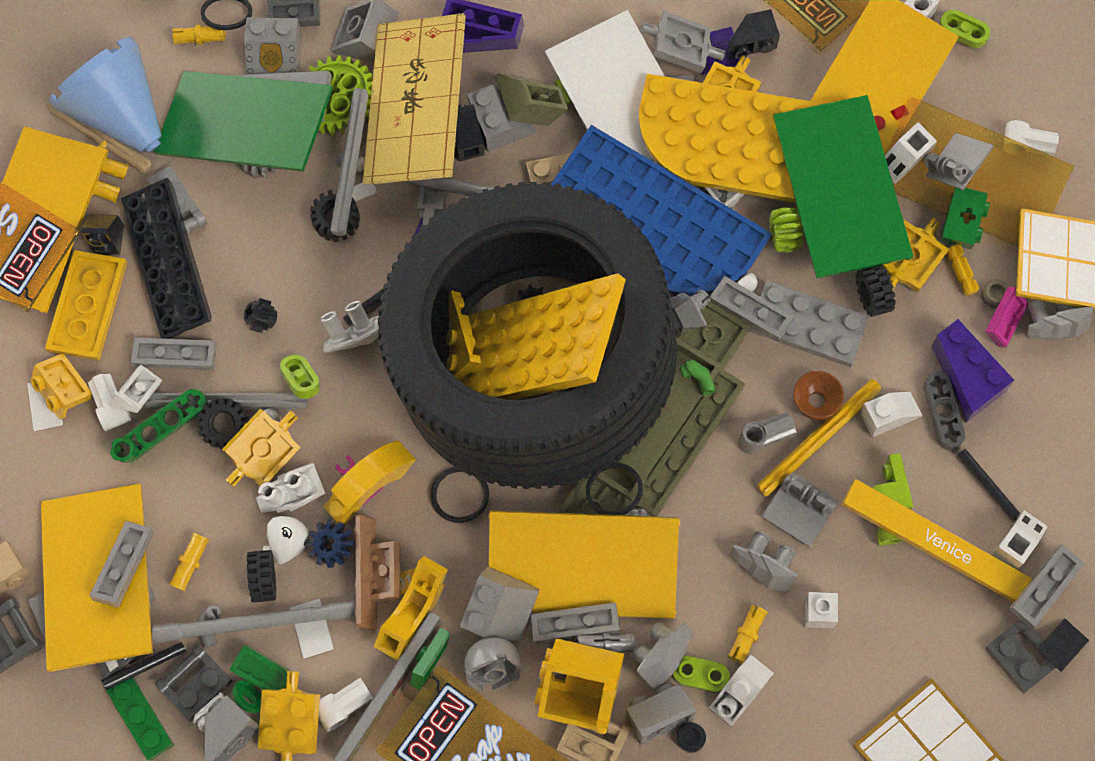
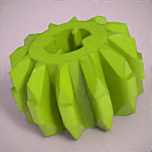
[769,207,803,253]

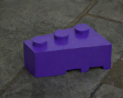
[441,0,524,53]
[932,319,1014,423]

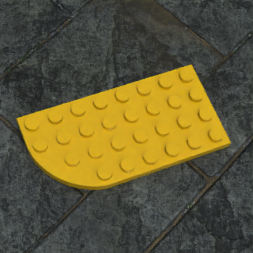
[639,74,825,203]
[460,273,626,400]

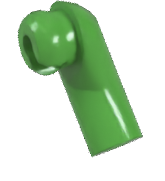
[680,360,716,396]

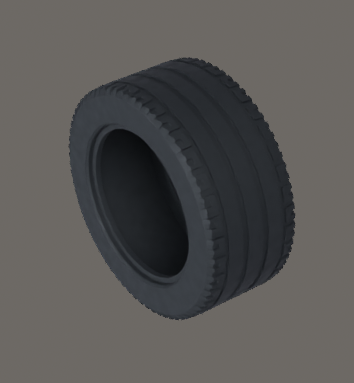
[378,182,677,489]

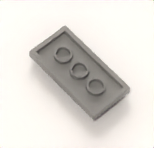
[749,280,870,368]

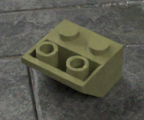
[495,73,568,126]

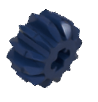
[306,520,355,568]

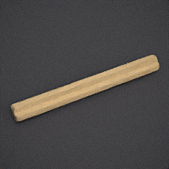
[46,98,153,174]

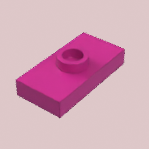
[985,287,1029,347]

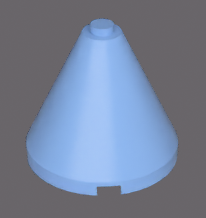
[48,36,162,153]

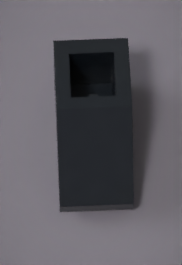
[726,9,780,59]
[455,104,485,161]
[80,214,125,256]

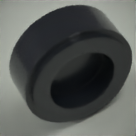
[676,722,706,753]

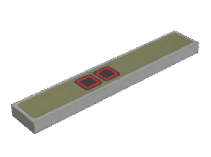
[334,612,442,761]

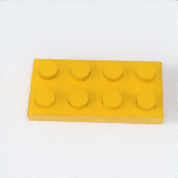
[45,250,128,361]

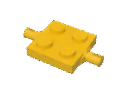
[703,56,762,92]
[882,218,949,293]
[222,409,301,488]
[258,671,320,761]

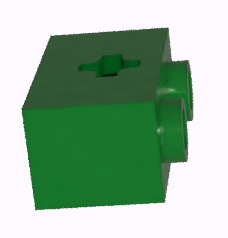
[939,188,990,250]

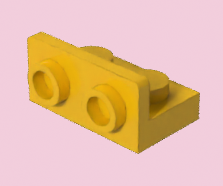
[31,353,92,419]

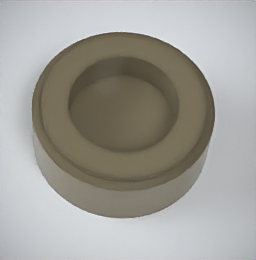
[982,279,1009,308]

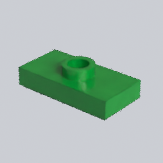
[410,628,450,690]
[229,644,291,690]

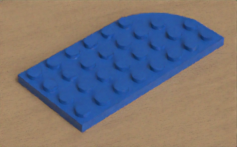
[551,124,772,296]

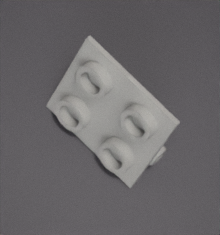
[923,133,994,190]
[761,472,839,547]

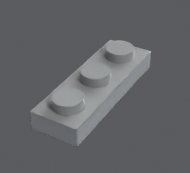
[710,276,794,342]
[131,337,217,370]
[90,521,154,608]
[1009,544,1084,629]
[531,602,620,645]

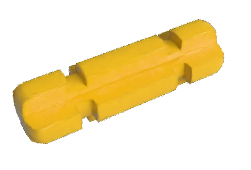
[947,244,979,296]

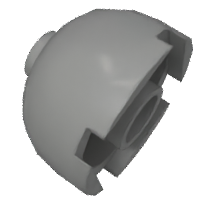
[464,637,523,691]

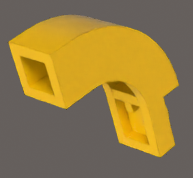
[323,440,416,525]
[374,555,448,661]

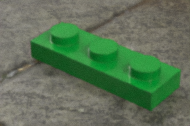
[106,678,174,761]

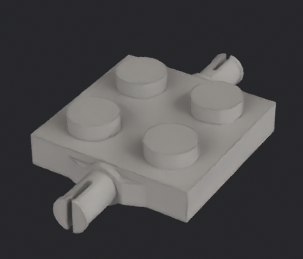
[640,11,725,73]

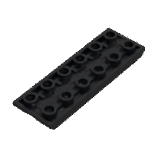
[121,178,212,339]

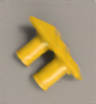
[92,140,129,203]

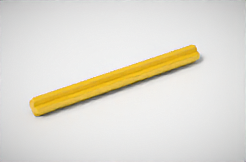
[757,379,881,496]

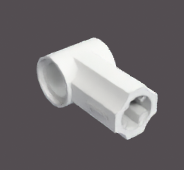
[1003,120,1059,157]
[88,373,132,431]
[318,678,373,732]

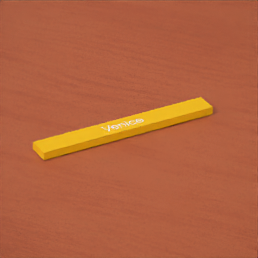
[841,479,1046,617]

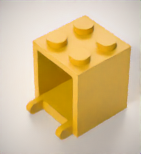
[534,639,624,734]

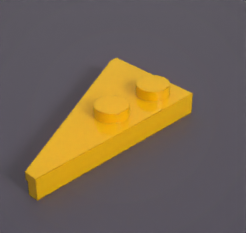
[446,291,480,381]

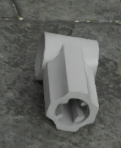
[739,412,796,454]

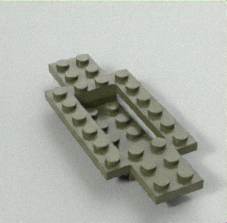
[557,299,751,516]

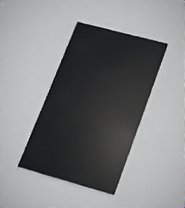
[1037,618,1089,672]

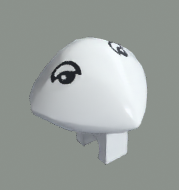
[263,516,310,565]

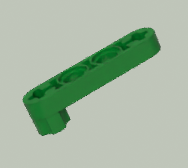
[110,389,208,463]

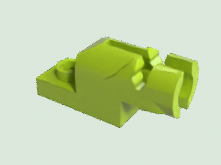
[873,453,914,546]

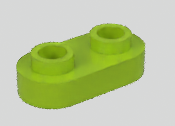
[939,10,990,48]
[280,355,320,399]
[672,656,730,693]

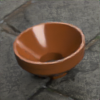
[793,370,844,420]

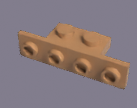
[354,514,401,631]

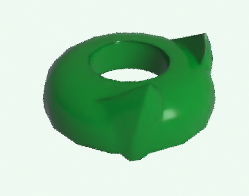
[232,680,262,713]

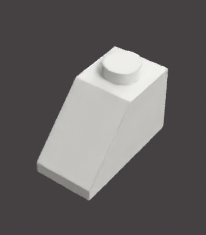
[860,391,922,437]

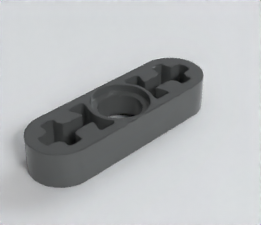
[924,371,965,451]

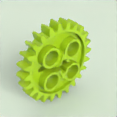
[309,55,375,136]

